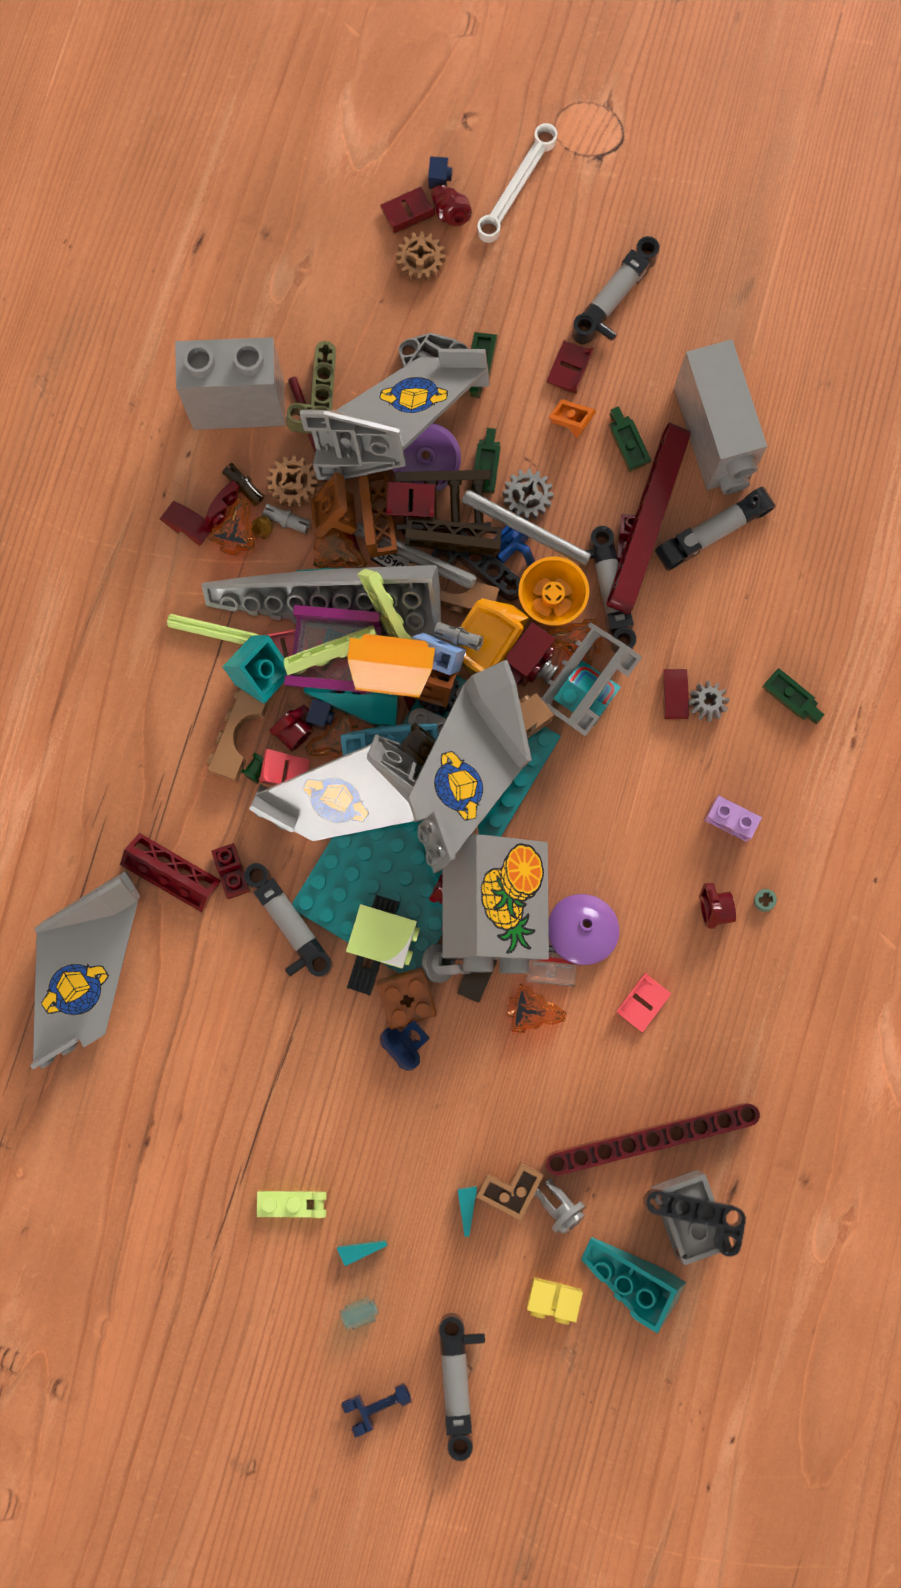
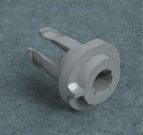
[422,944,471,983]
[534,1178,586,1234]

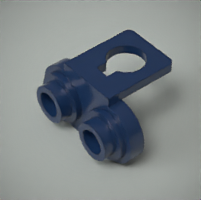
[380,1021,430,1071]

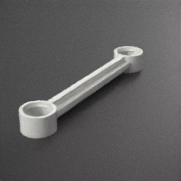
[478,123,557,243]

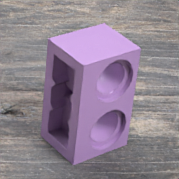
[704,795,762,842]

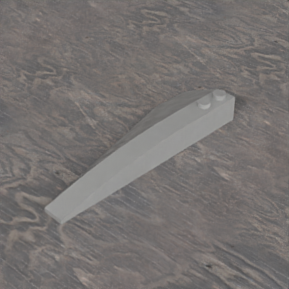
[202,565,442,640]

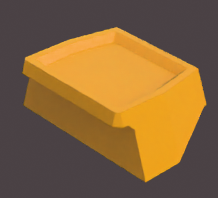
[450,598,530,675]
[347,634,435,698]

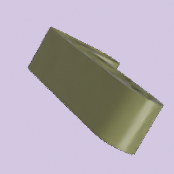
[286,341,336,434]

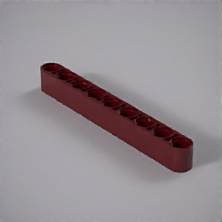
[606,422,691,615]
[545,1103,760,1176]

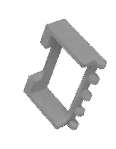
[540,622,642,736]

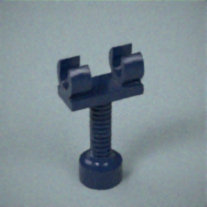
[341,1383,412,1437]

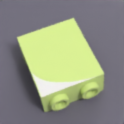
[346,904,420,969]

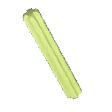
[167,614,258,644]

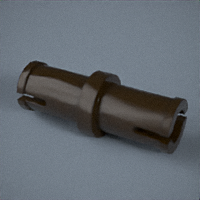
[222,463,265,506]

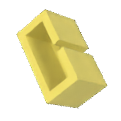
[526,1277,583,1325]

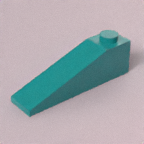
[303,687,400,727]
[581,1237,686,1333]

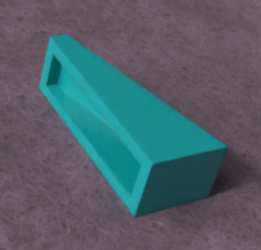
[457,1186,477,1237]
[336,1240,388,1266]

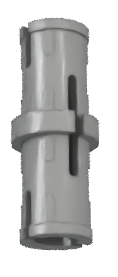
[262,503,311,535]
[434,622,484,651]

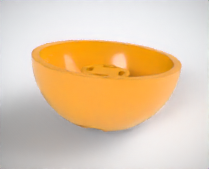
[518,557,589,626]

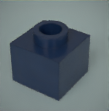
[428,156,452,189]
[306,699,335,731]

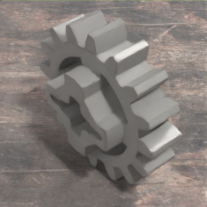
[503,468,554,521]

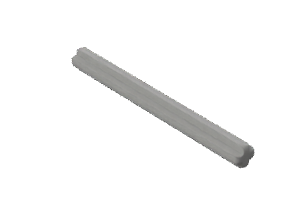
[462,490,591,566]
[354,523,476,588]

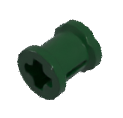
[241,753,264,784]

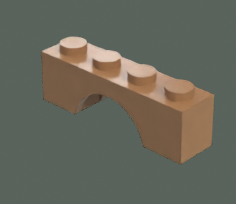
[408,563,499,615]
[207,687,273,783]

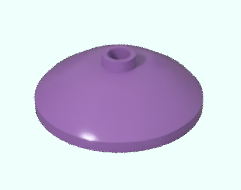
[393,423,461,492]
[548,894,620,965]

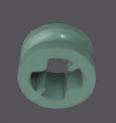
[754,889,777,912]

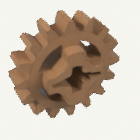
[396,231,446,283]
[267,456,318,508]

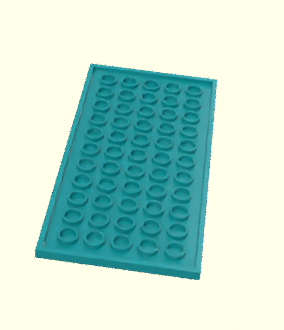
[292,675,561,974]

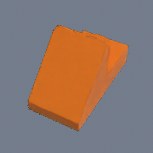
[548,399,596,438]

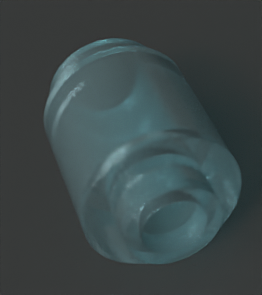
[340,1297,379,1330]

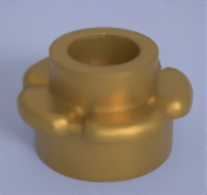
[252,516,273,539]

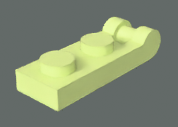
[257,1191,327,1218]

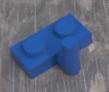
[494,526,535,567]

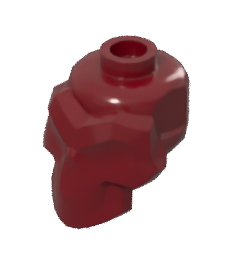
[431,185,472,226]

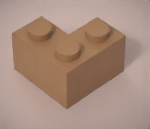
[519,693,554,739]
[476,1162,544,1221]

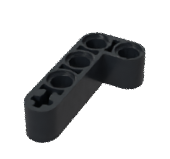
[432,529,520,601]
[643,1189,746,1257]

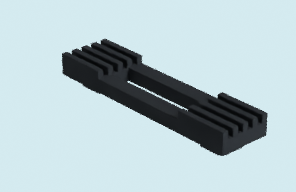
[347,895,399,995]

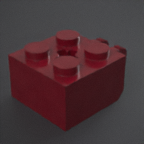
[506,622,556,687]

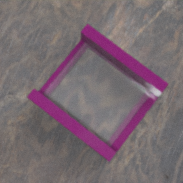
[284,605,383,694]

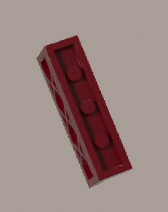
[120,833,221,913]

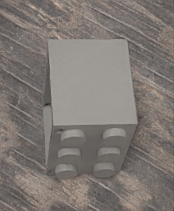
[650,1170,732,1266]

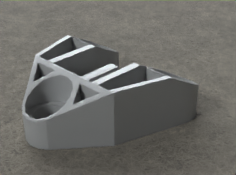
[399,333,469,367]

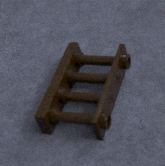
[395,470,491,534]

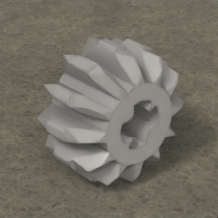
[689,681,729,722]

